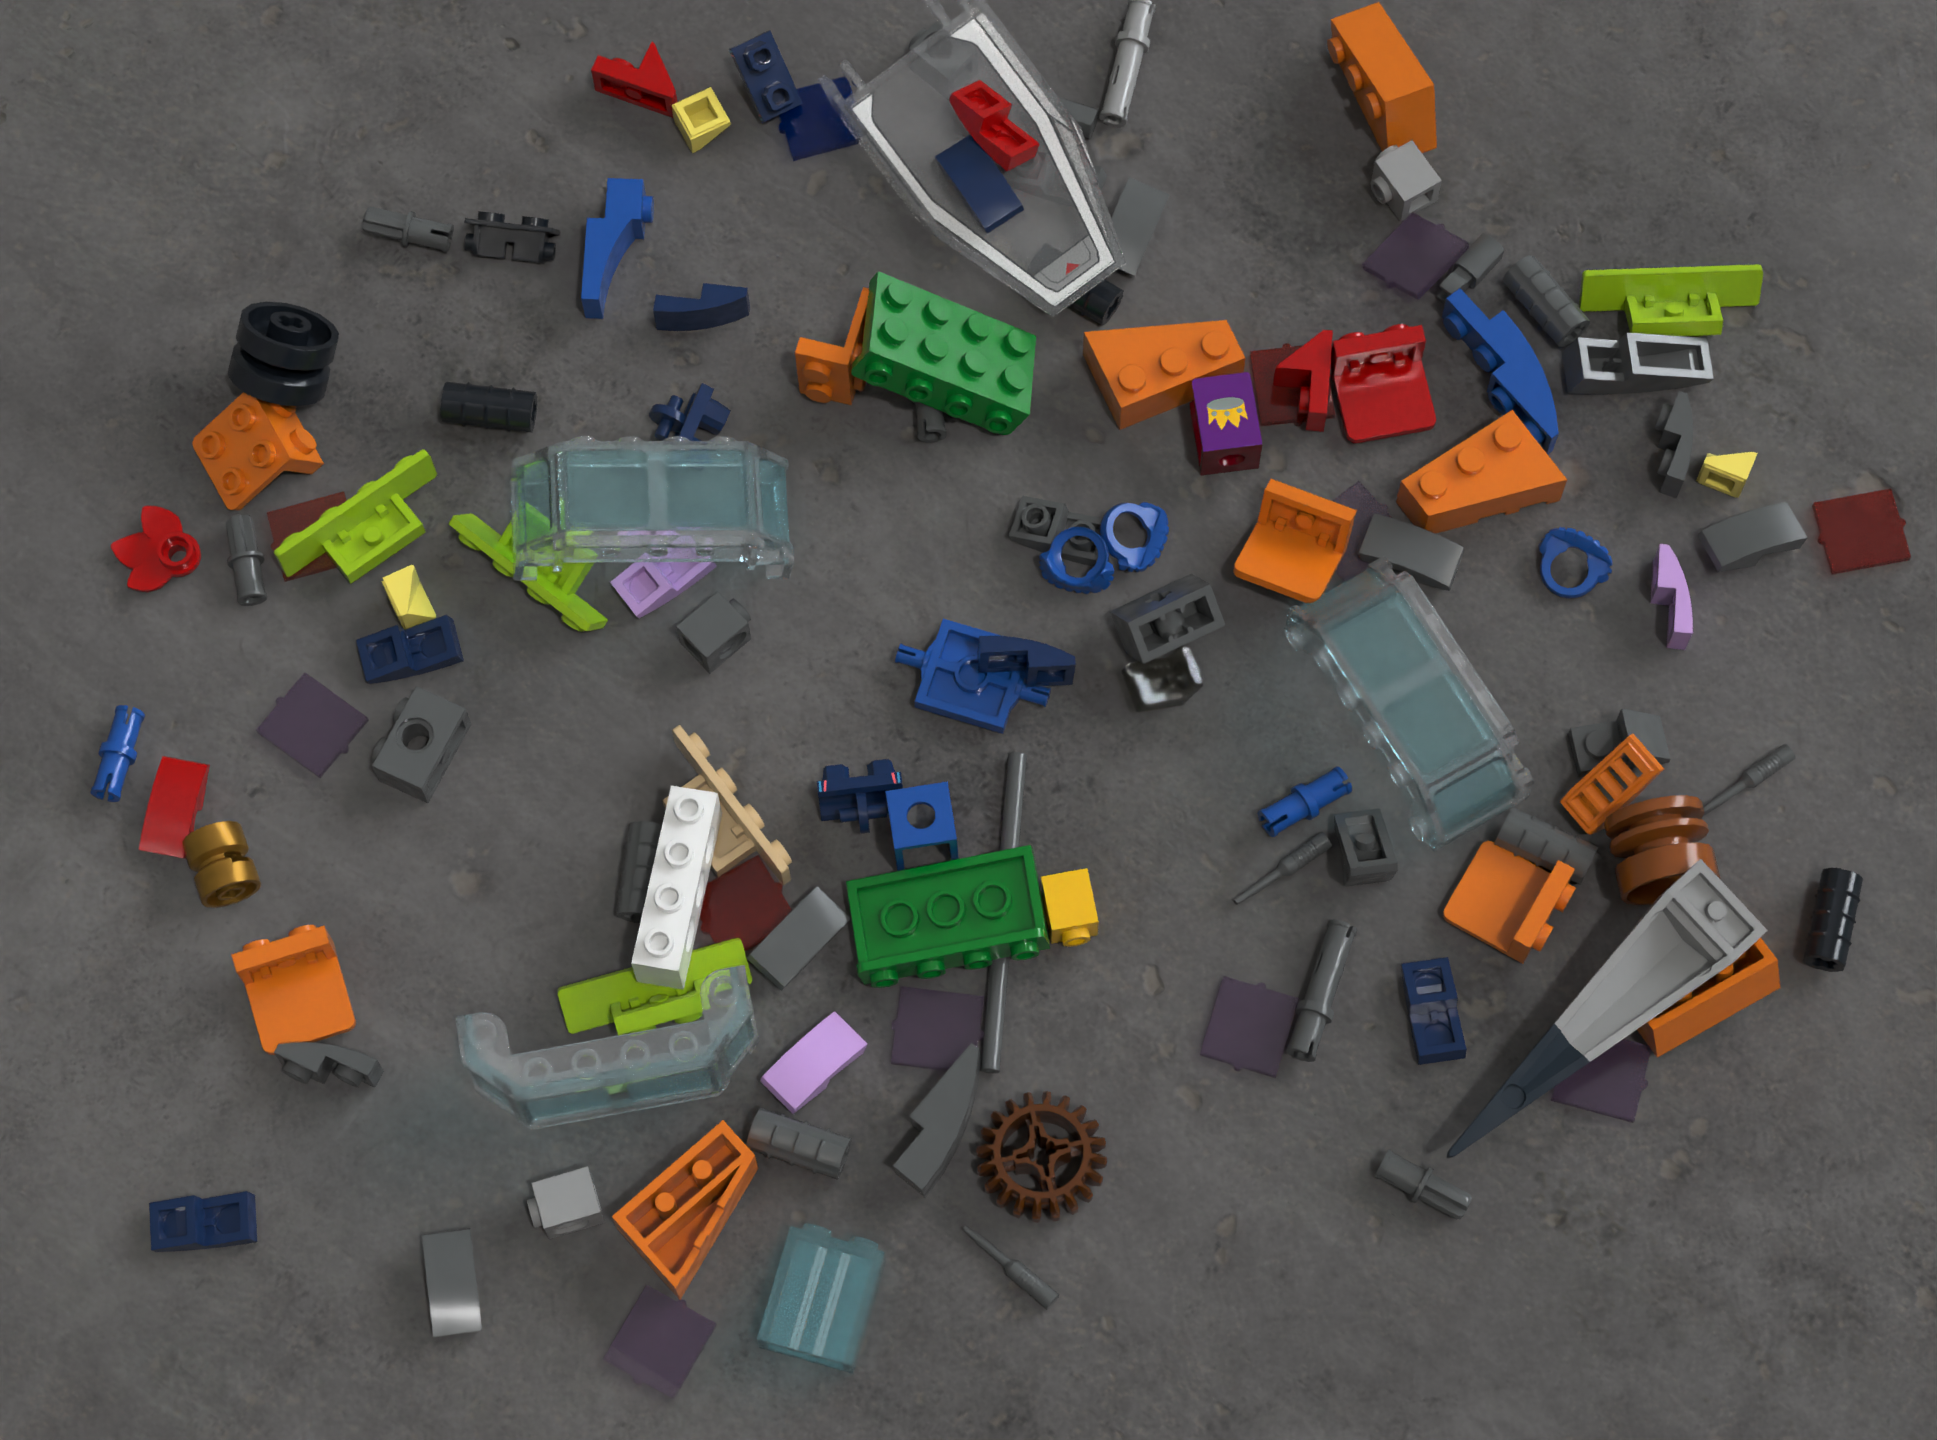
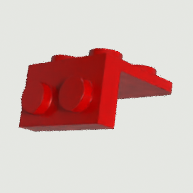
[1330,324,1436,443]

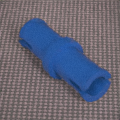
[90,705,145,802]
[1257,766,1352,837]

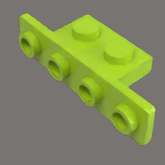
[1579,264,1763,337]
[274,449,437,584]
[448,503,608,632]
[557,938,752,1037]

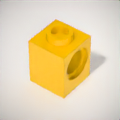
[1040,868,1099,947]

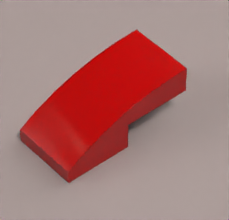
[949,80,1040,171]
[138,756,210,858]

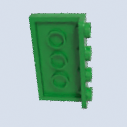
[851,271,1036,435]
[846,845,1050,988]

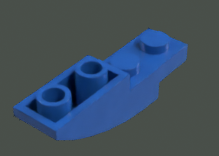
[1442,288,1559,455]

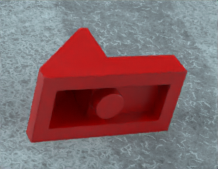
[591,42,678,118]
[1273,330,1333,432]

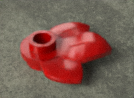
[111,506,201,592]

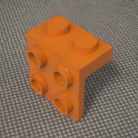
[795,287,869,405]
[192,392,324,511]
[1233,479,1357,605]
[1443,841,1576,964]
[231,925,356,1055]

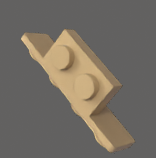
[662,725,792,886]

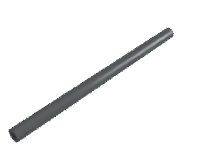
[981,752,1027,1074]

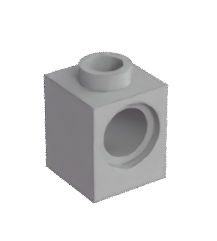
[527,1166,605,1239]

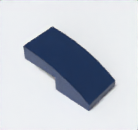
[935,135,1024,233]
[653,283,750,331]
[356,614,464,684]
[977,636,1076,687]
[1401,957,1467,1065]
[149,1191,257,1252]

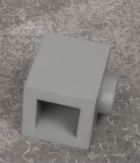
[1370,140,1442,222]

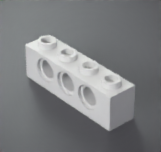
[631,785,722,990]

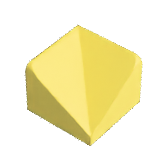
[671,87,731,153]
[1696,452,1758,498]
[381,565,436,630]

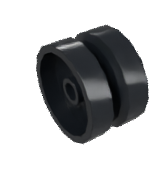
[227,301,339,406]

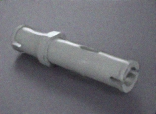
[1099,0,1156,127]

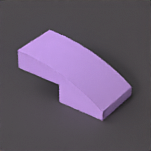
[610,528,717,618]
[1650,544,1693,650]
[760,1011,867,1114]

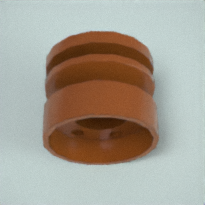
[1604,795,1720,905]

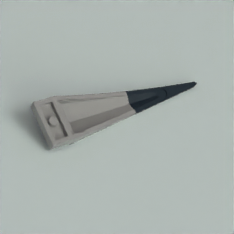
[1446,859,1768,1158]

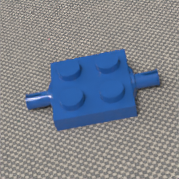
[895,619,1051,734]

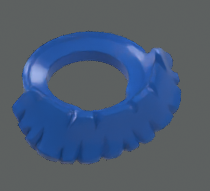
[1100,502,1169,572]
[1039,527,1114,594]
[1538,527,1613,599]

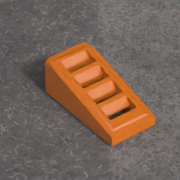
[1560,734,1664,835]

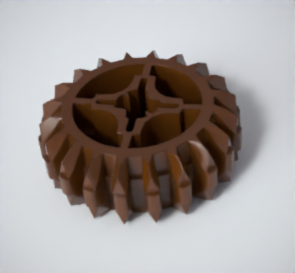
[976,1091,1107,1223]

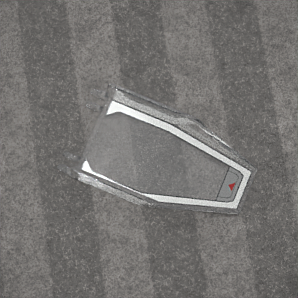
[818,0,1126,317]

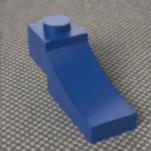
[581,178,654,319]

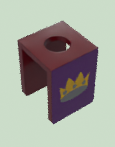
[1189,372,1263,476]

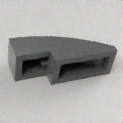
[1562,332,1714,395]
[893,1043,981,1198]

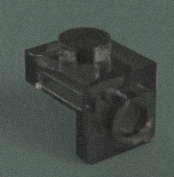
[1121,645,1203,712]

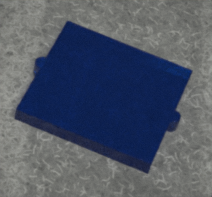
[779,76,867,161]

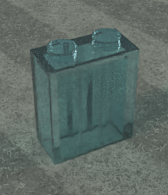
[757,1223,886,1374]

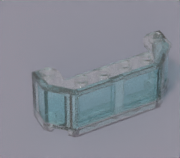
[510,436,795,581]
[1284,556,1534,852]
[455,965,760,1130]

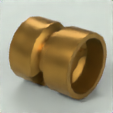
[182,821,261,908]

